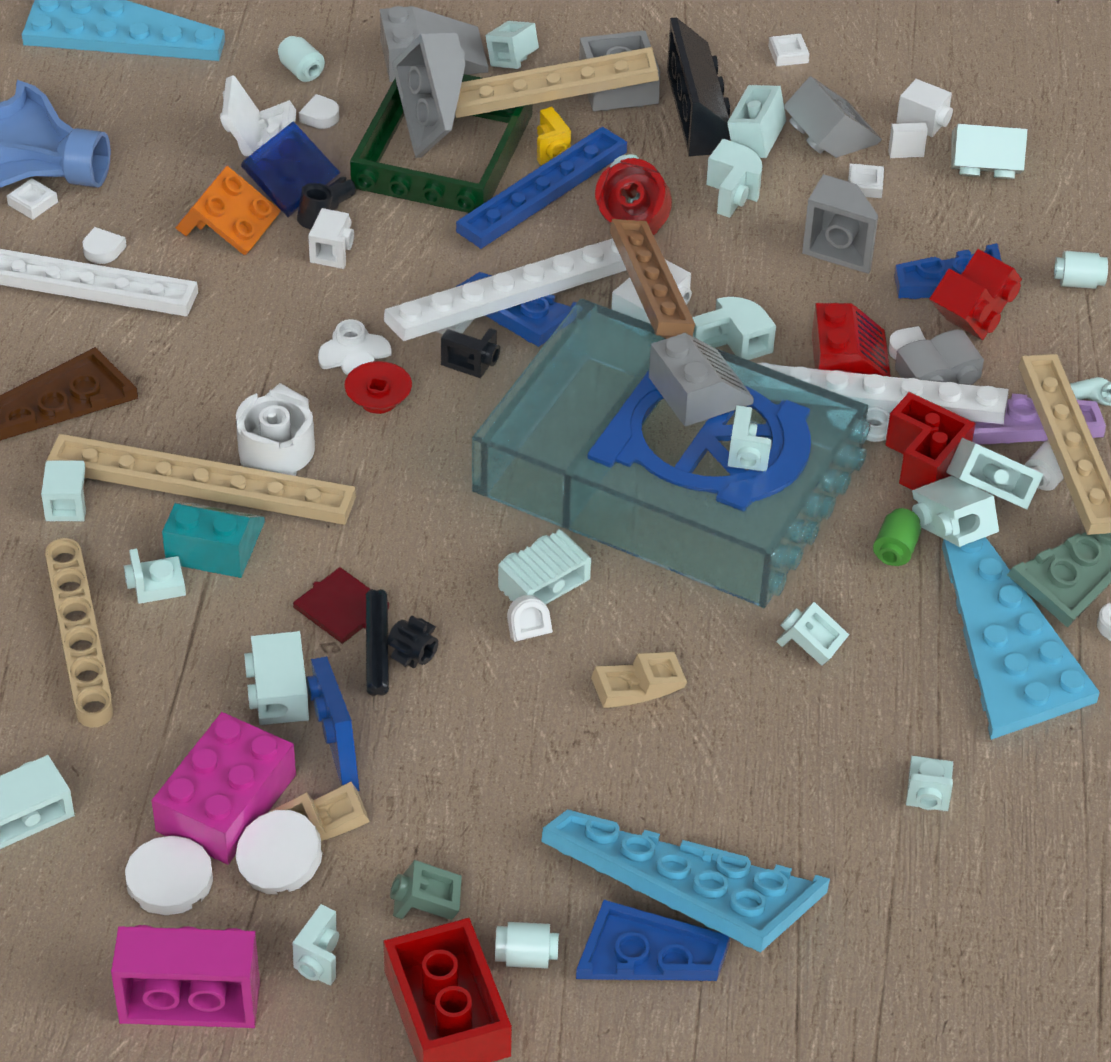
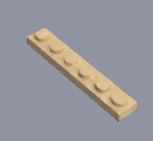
[455,47,659,118]
[1018,354,1111,535]

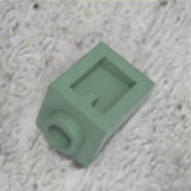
[390,860,462,920]

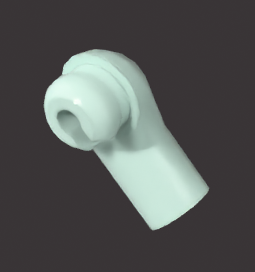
[1070,377,1111,406]

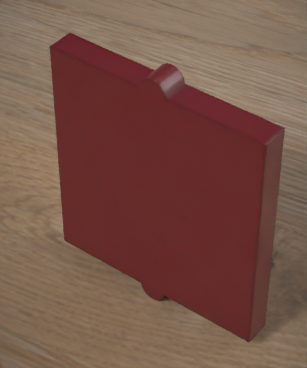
[293,567,389,644]

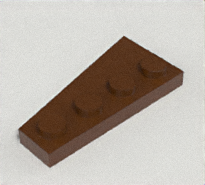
[0,347,138,441]

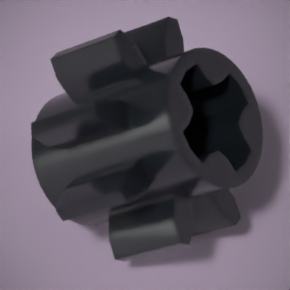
[388,616,438,669]

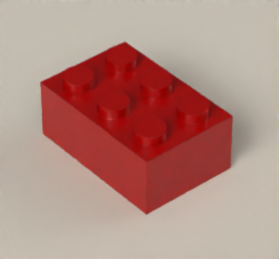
[383,917,512,1062]

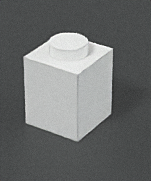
[896,79,953,137]

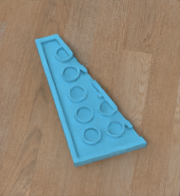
[22,0,225,61]
[942,537,1100,740]
[541,809,830,953]

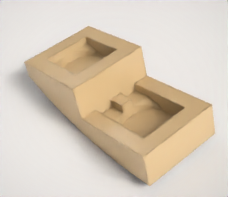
[591,652,687,708]
[269,782,370,841]

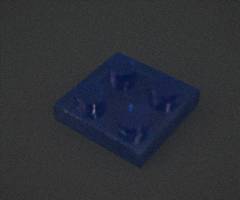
[241,121,341,217]

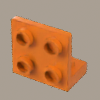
[175,165,280,255]

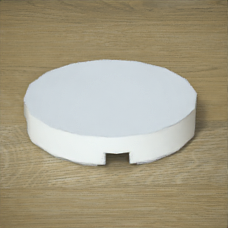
[236,810,322,894]
[125,836,213,915]

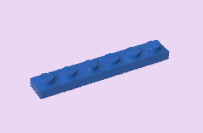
[456,126,627,249]

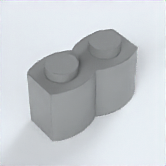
[895,329,984,385]

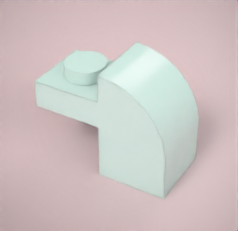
[706,139,762,218]
[692,297,776,362]

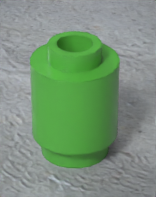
[873,508,921,566]

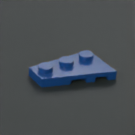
[894,243,1002,299]
[456,272,586,347]
[306,656,360,791]
[576,900,730,981]

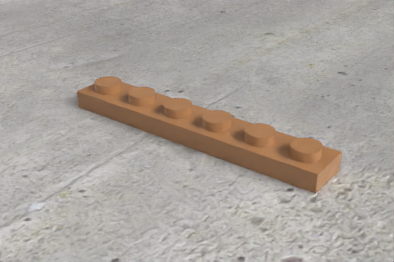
[610,219,695,339]

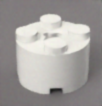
[236,389,315,476]

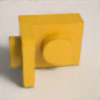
[537,106,571,166]

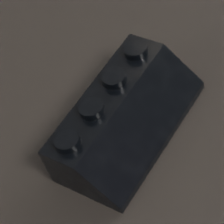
[667,17,731,157]

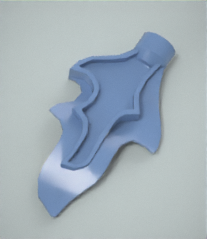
[0,80,111,188]

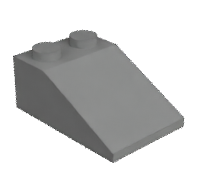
[380,6,488,82]
[392,33,465,158]

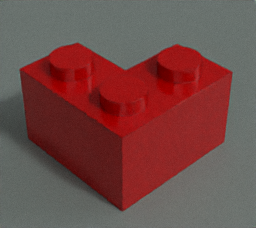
[929,249,1022,340]
[885,392,976,490]

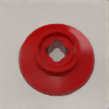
[344,361,412,414]

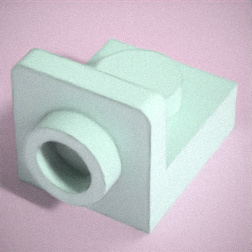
[728,405,771,471]
[124,548,186,604]
[776,602,850,666]
[906,756,953,811]
[292,904,339,985]

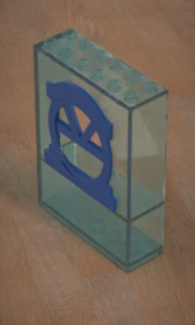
[472,298,871,608]

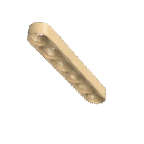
[45,538,113,728]

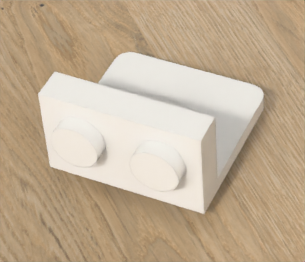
[220,75,296,168]

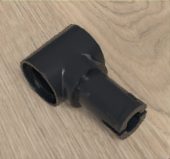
[297,176,356,229]

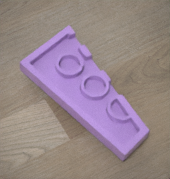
[972,393,1106,445]

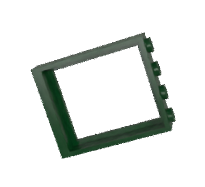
[350,74,533,213]

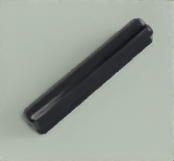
[366,589,389,696]

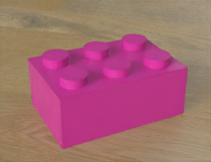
[151,712,296,865]
[111,925,260,1028]

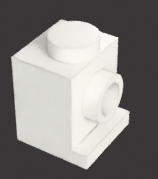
[308,208,354,269]

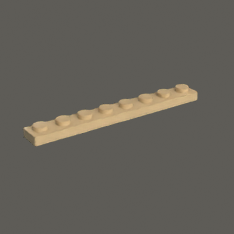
[47,434,356,525]

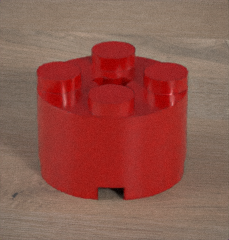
[595,158,672,235]

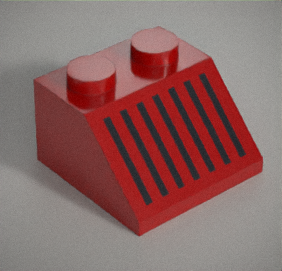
[812,303,891,377]

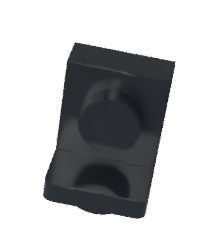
[441,328,500,378]

